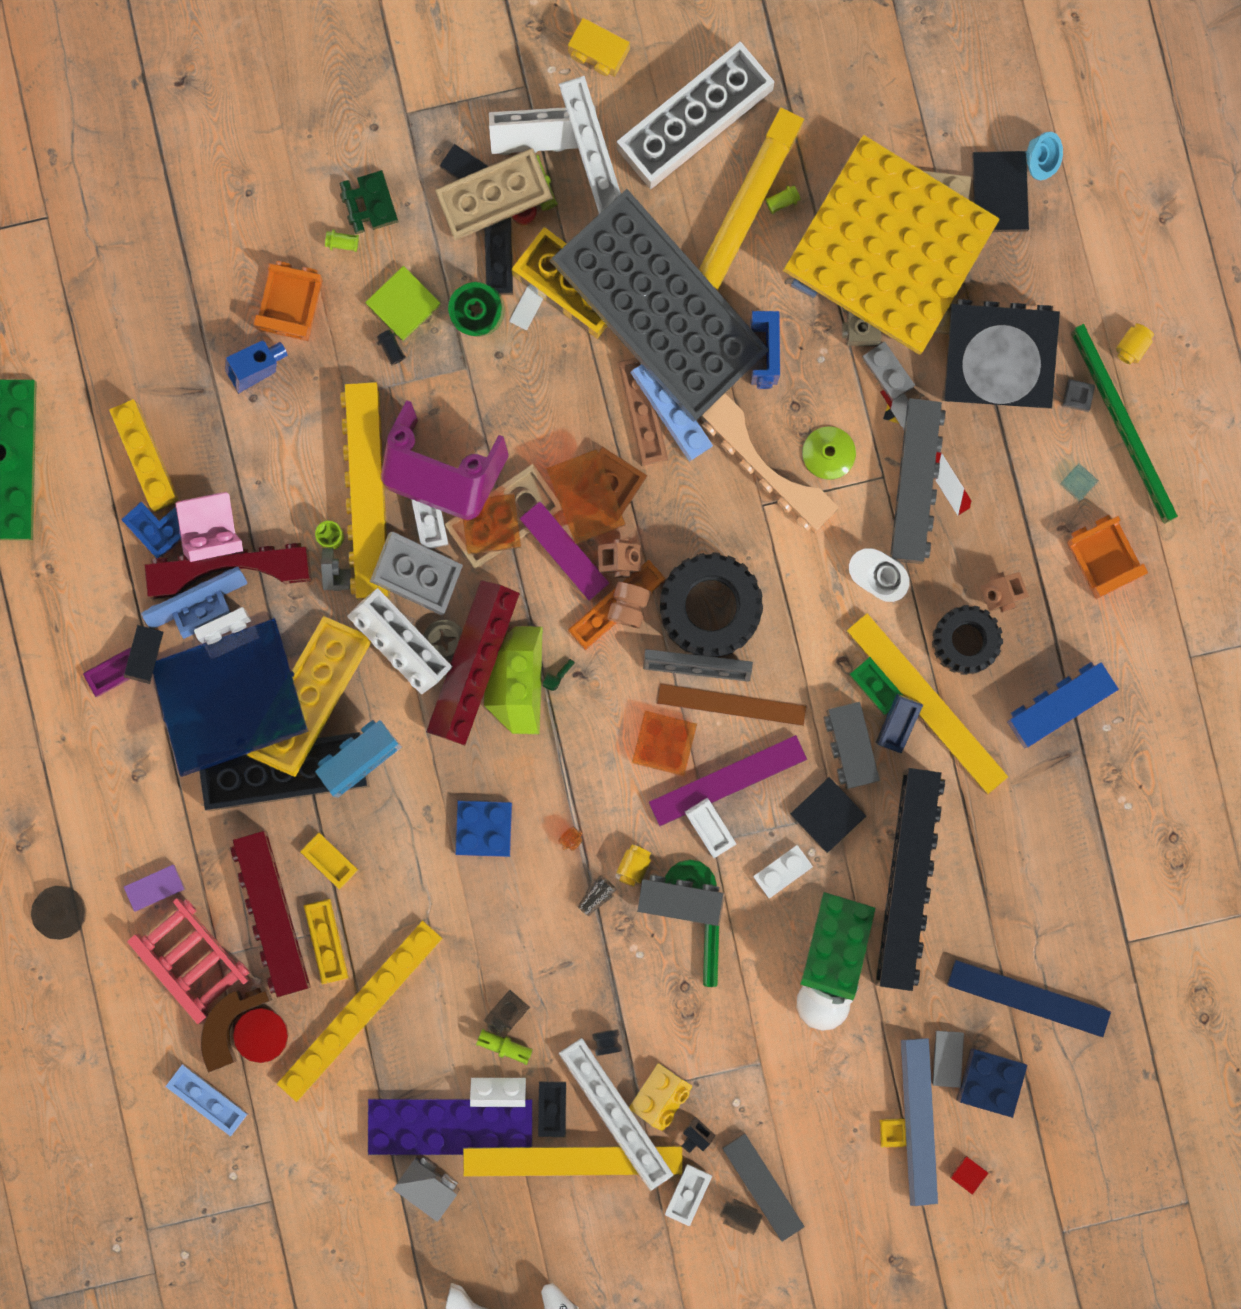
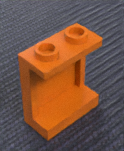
[253,261,323,342]
[1067,514,1148,599]

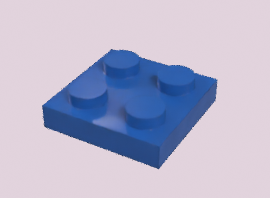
[456,801,512,857]

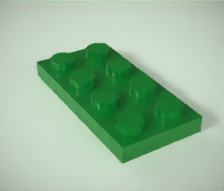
[800,892,876,1001]

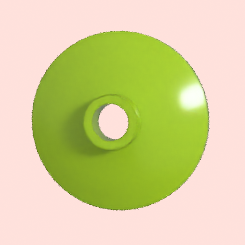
[802,426,856,480]

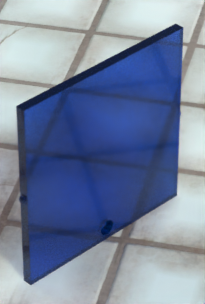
[153,618,309,777]

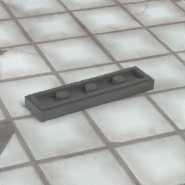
[643,649,753,682]
[722,1133,805,1242]

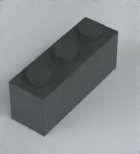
[823,702,880,789]
[637,875,725,926]

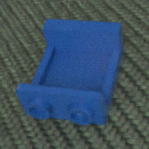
[750,311,780,389]

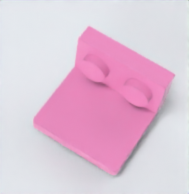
[175,492,243,562]

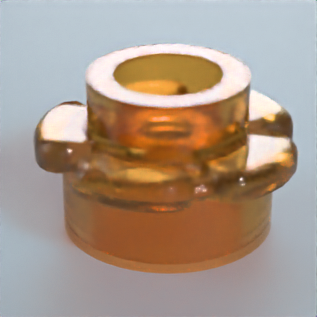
[558,826,583,851]

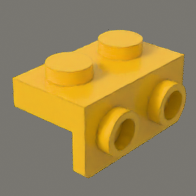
[629,1063,692,1131]

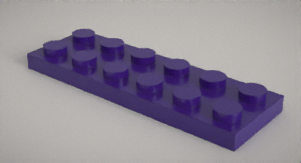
[368,1099,532,1155]

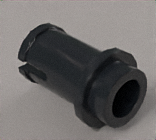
[377,330,406,366]

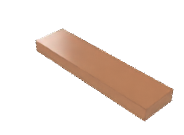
[618,358,668,466]

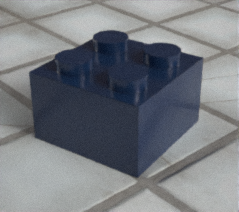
[956,1048,1028,1118]

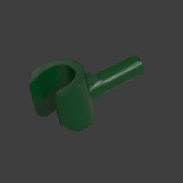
[542,659,575,691]

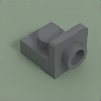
[321,548,351,591]

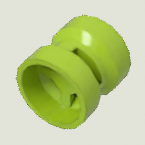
[315,521,344,550]

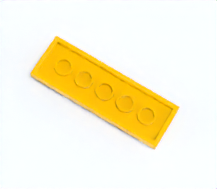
[246,616,371,777]

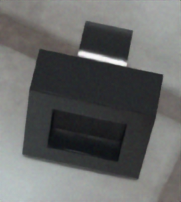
[681,1117,715,1153]

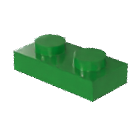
[849,657,904,715]

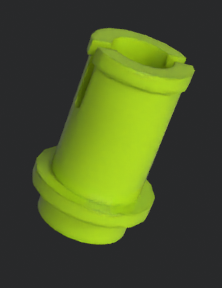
[765,186,801,214]
[325,229,359,252]

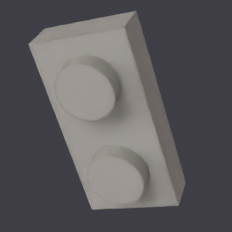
[862,341,915,401]

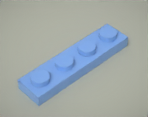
[630,364,713,462]

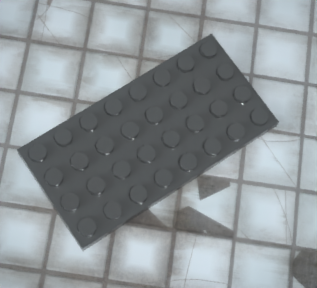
[549,189,769,422]

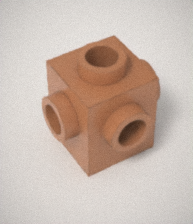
[598,539,641,578]
[980,572,1029,613]

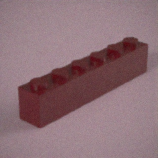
[426,580,520,746]
[230,831,311,998]

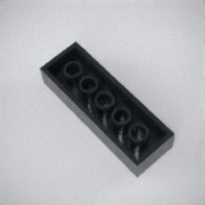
[197,732,370,811]

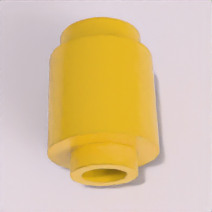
[1116,323,1154,365]
[616,844,651,887]

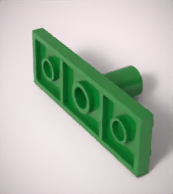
[0,379,37,540]

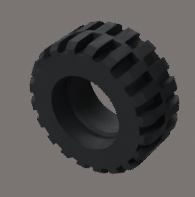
[659,552,763,658]

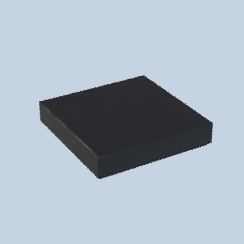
[790,777,866,853]

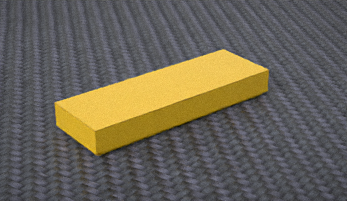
[304,899,349,985]

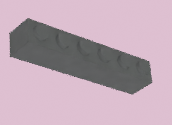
[890,398,946,565]

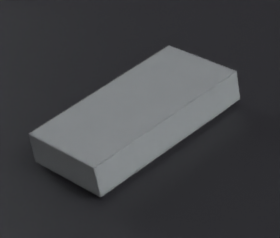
[932,1031,964,1088]

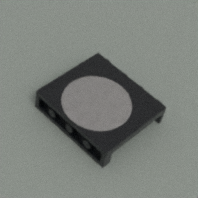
[942,299,1060,409]

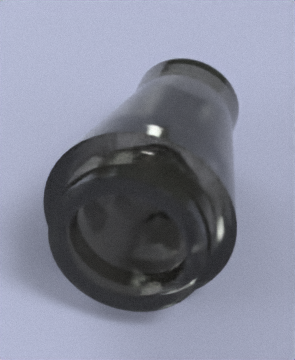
[577,875,617,916]

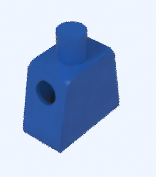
[225,340,288,394]

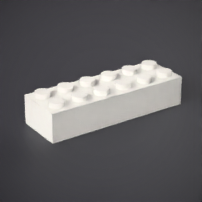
[617,41,774,190]

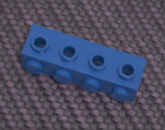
[1007,662,1119,749]

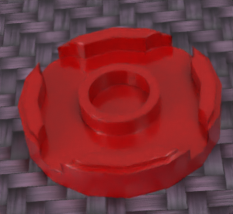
[233,1008,289,1063]

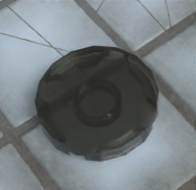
[31,886,87,940]

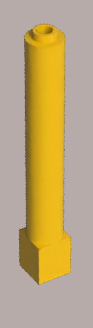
[699,107,804,291]

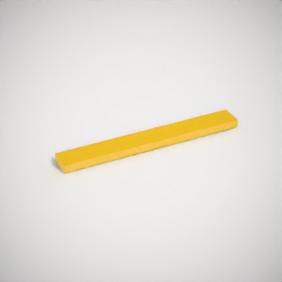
[846,613,1008,795]
[463,1146,682,1176]

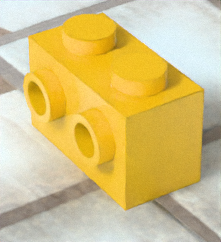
[568,18,630,77]

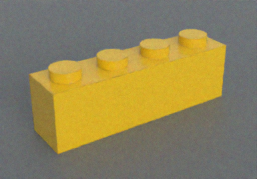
[109,399,180,512]

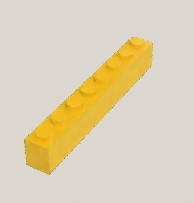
[340,382,390,601]

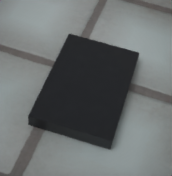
[972,151,1029,232]

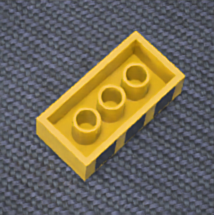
[512,227,607,339]

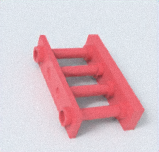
[127,898,251,1024]

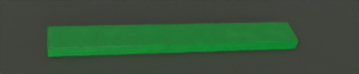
[1071,324,1178,524]

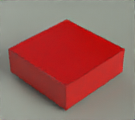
[950,1156,989,1195]

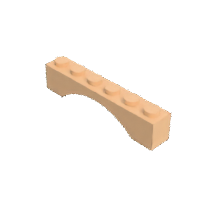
[701,393,839,533]

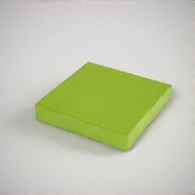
[365,266,441,341]

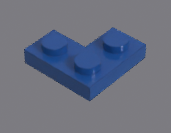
[121,502,181,558]

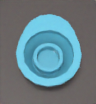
[1025,132,1063,181]

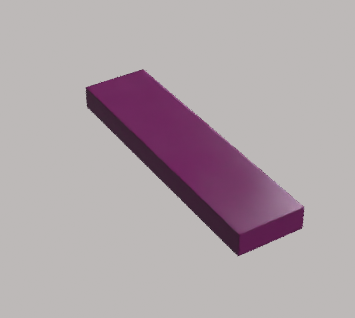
[519,501,609,600]

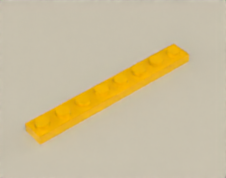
[277,920,443,1102]

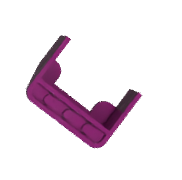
[381,400,509,520]

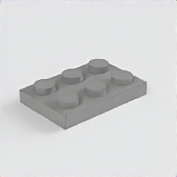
[370,531,463,615]

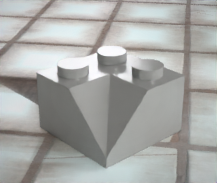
[393,1157,460,1222]

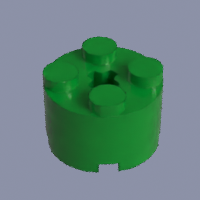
[448,282,505,337]

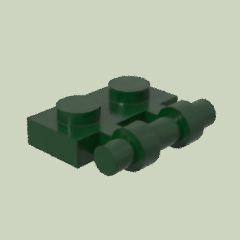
[339,170,399,234]

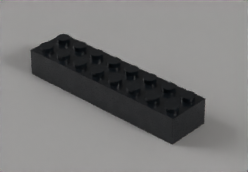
[875,768,945,991]

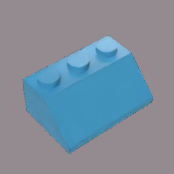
[315,720,402,798]

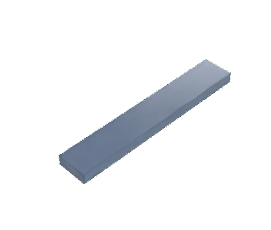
[901,1038,938,1206]

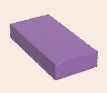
[124,865,185,912]

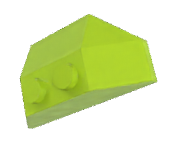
[484,626,543,734]

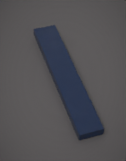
[947,960,1111,1037]

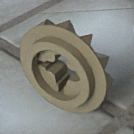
[423,620,463,662]

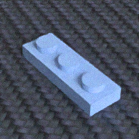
[165,1064,248,1136]

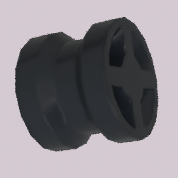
[592,1029,622,1056]

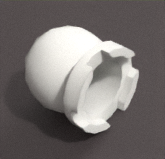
[797,986,859,1031]

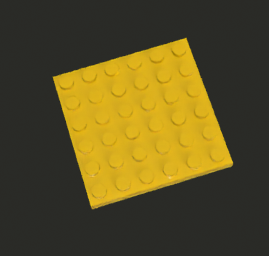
[783,135,1000,355]

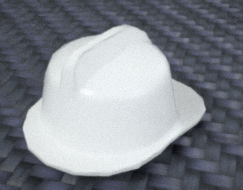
[849,548,909,602]

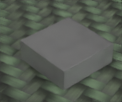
[1062,379,1095,412]

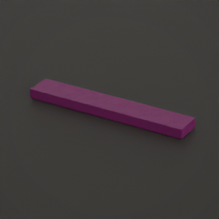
[649,735,807,827]

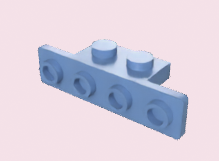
[141,567,248,639]

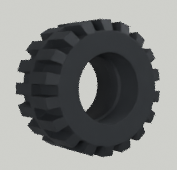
[932,605,1003,675]

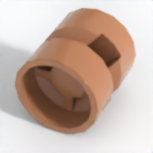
[607,582,651,629]

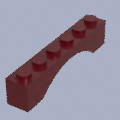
[144,543,312,599]

